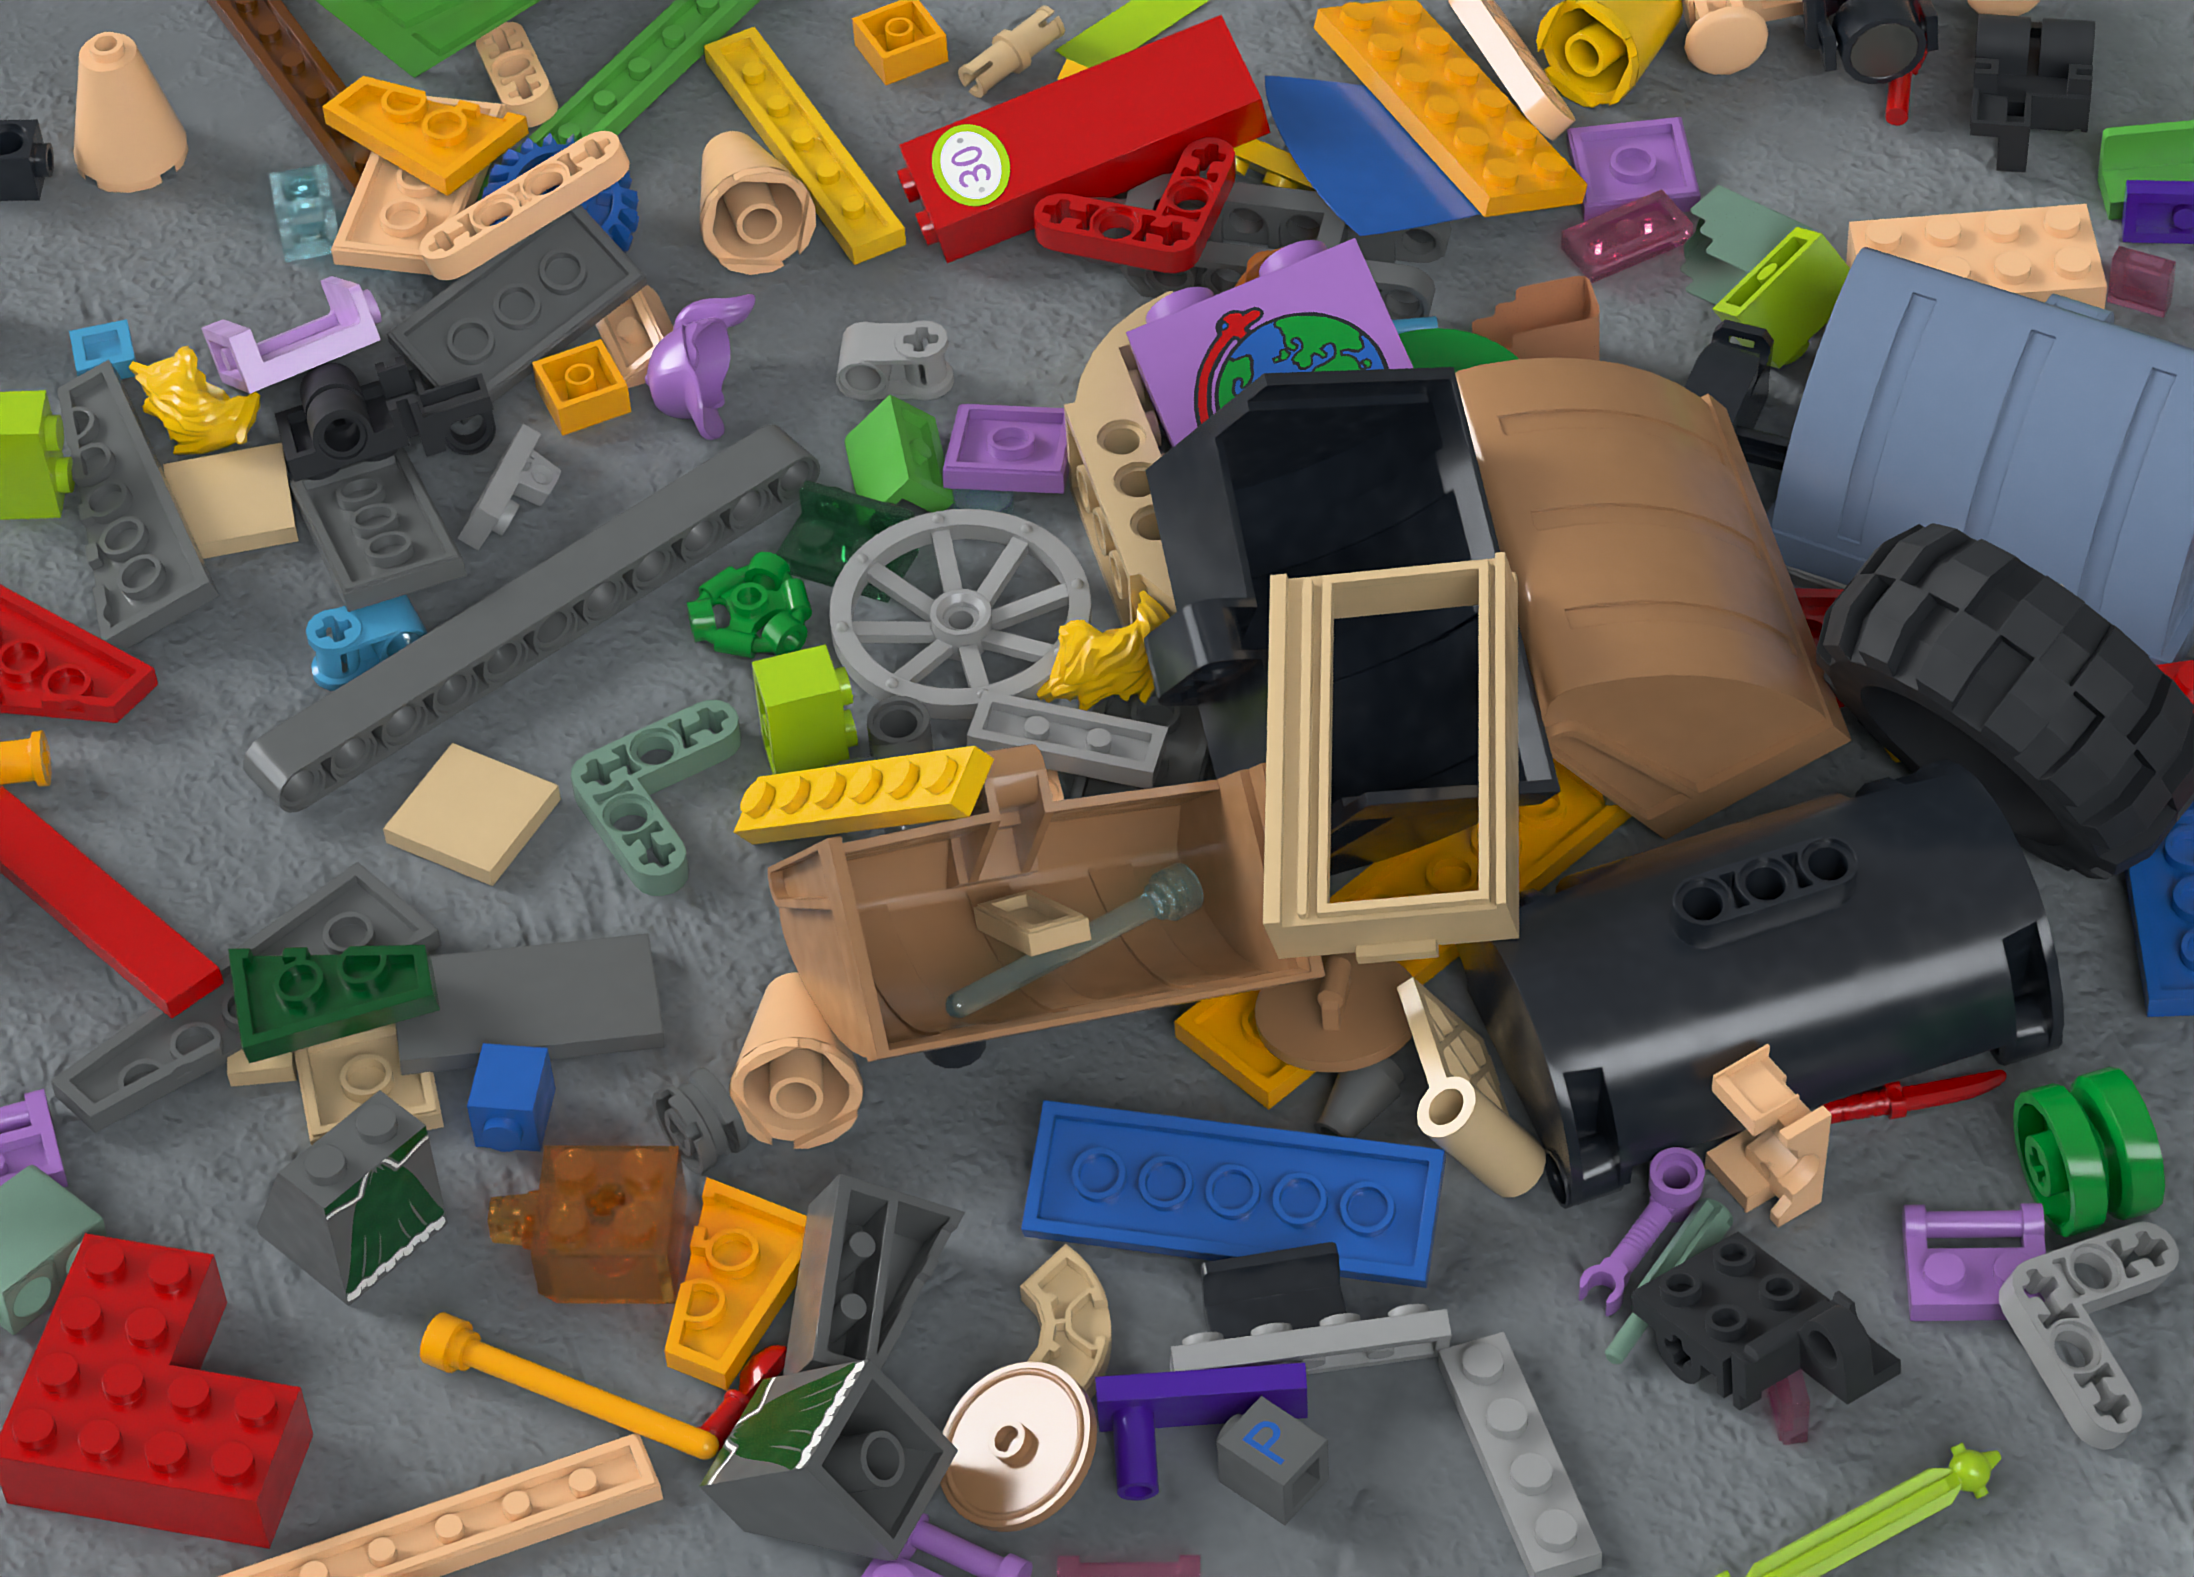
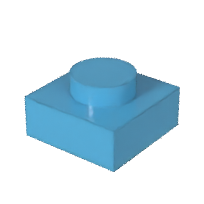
[69,319,136,379]

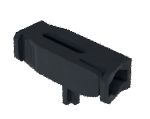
[1684,319,1790,471]

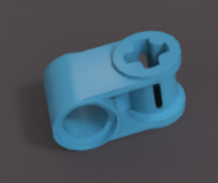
[306,595,428,691]

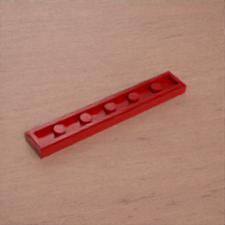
[0,786,224,1019]

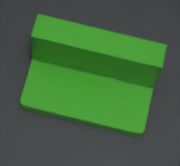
[2097,120,2194,220]
[845,394,955,525]

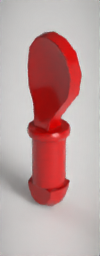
[697,1344,787,1451]

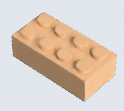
[1846,204,2107,309]

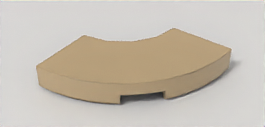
[1020,1244,1112,1400]

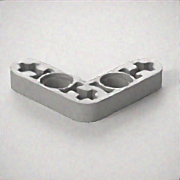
[1999,1222,2179,1450]

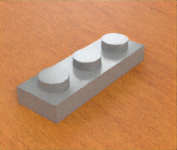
[967,690,1168,789]

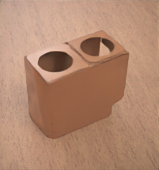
[1472,276,1600,360]

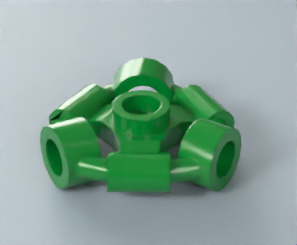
[686,552,812,659]

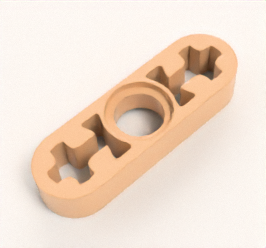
[476,22,558,128]

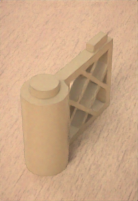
[1397,977,1546,1197]

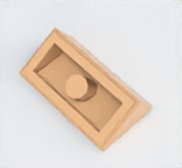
[596,285,673,388]

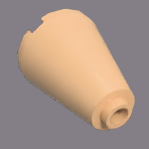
[74,32,189,193]
[700,131,816,275]
[729,972,863,1149]

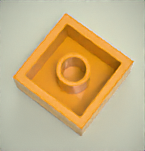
[852,0,949,86]
[532,339,632,436]

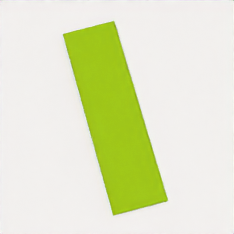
[1055,0,1210,68]

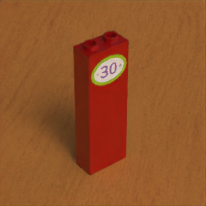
[896,15,1271,264]

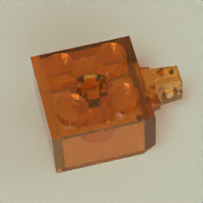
[487,1145,687,1304]

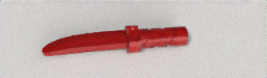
[1818,1069,2007,1124]

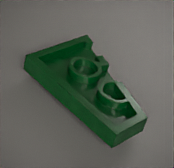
[228,945,440,1064]

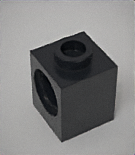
[0,119,54,201]

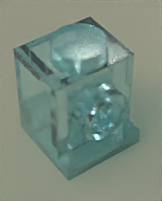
[269,164,339,262]

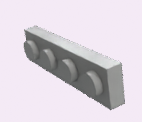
[1170,1304,1452,1375]
[1438,1332,1602,1577]

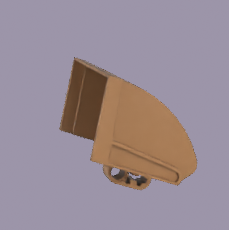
[1455,357,1852,840]
[767,744,1325,1062]

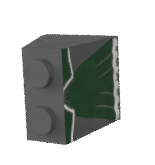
[257,1090,448,1306]
[699,1359,958,1561]

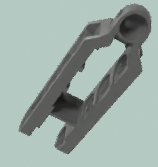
[1079,174,1452,320]

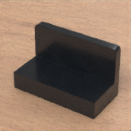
[1201,1242,1347,1339]

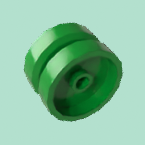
[2013,1066,2165,1238]

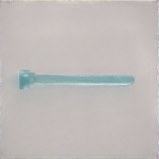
[945,863,1204,1019]

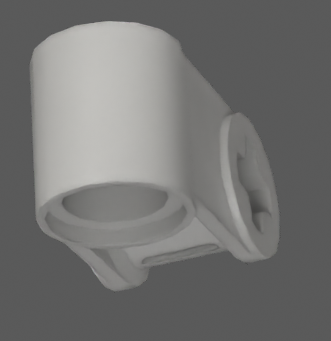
[836,320,954,402]

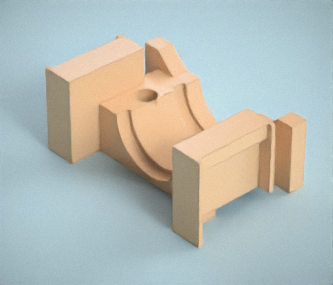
[1705,1044,1832,1228]

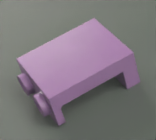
[201,276,381,393]

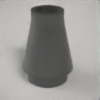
[1314,1057,1404,1138]

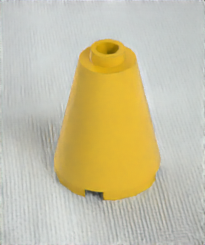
[1536,0,1683,108]

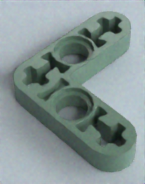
[570,700,741,896]

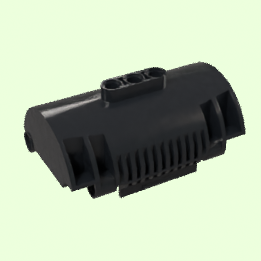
[1455,759,2064,1209]

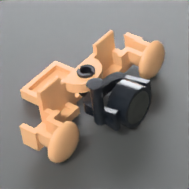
[1682,0,2040,84]

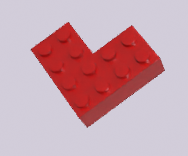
[0,1233,314,1549]

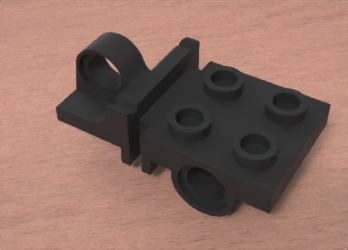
[1970,14,2095,173]
[274,355,496,482]
[1632,1231,1901,1411]

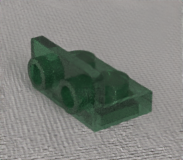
[776,481,919,603]

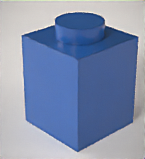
[467,1043,556,1152]

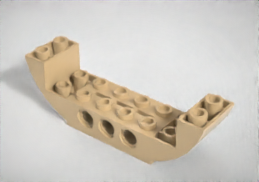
[1064,291,1177,628]

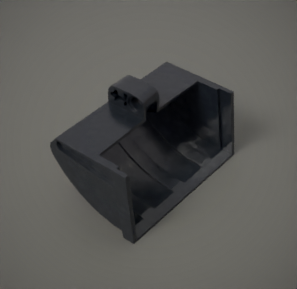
[1143,367,1561,876]

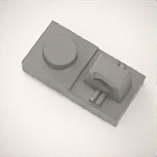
[457,423,561,551]

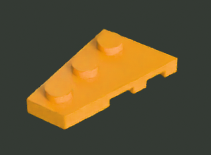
[322,76,529,196]
[664,1177,807,1391]

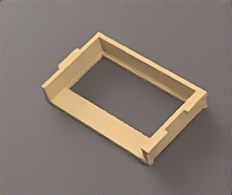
[1263,552,1519,964]

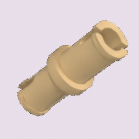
[958,5,1065,98]

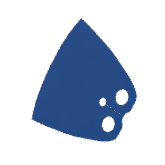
[1264,76,1481,236]

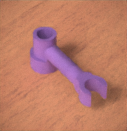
[1579,1147,1705,1317]

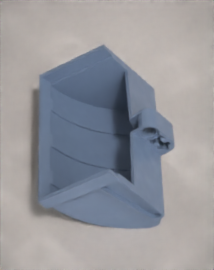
[1766,247,2194,665]

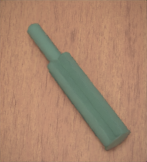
[1605,1198,1734,1364]

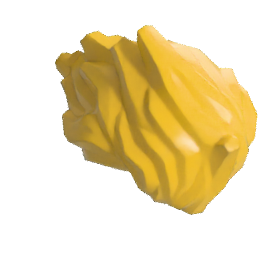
[129,345,261,455]
[1036,590,1170,711]

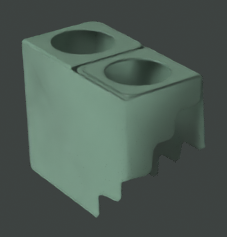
[1680,185,1813,305]
[0,1165,107,1335]

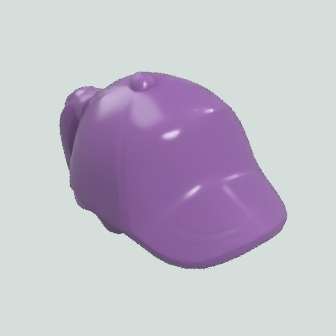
[645,294,755,440]

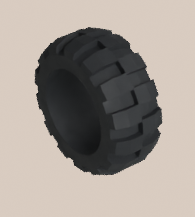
[1816,523,2194,880]

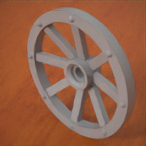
[829,509,1092,720]

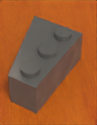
[783,1173,965,1375]

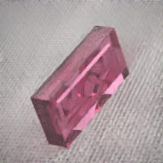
[1561,189,1693,283]

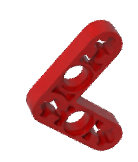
[1034,137,1236,274]

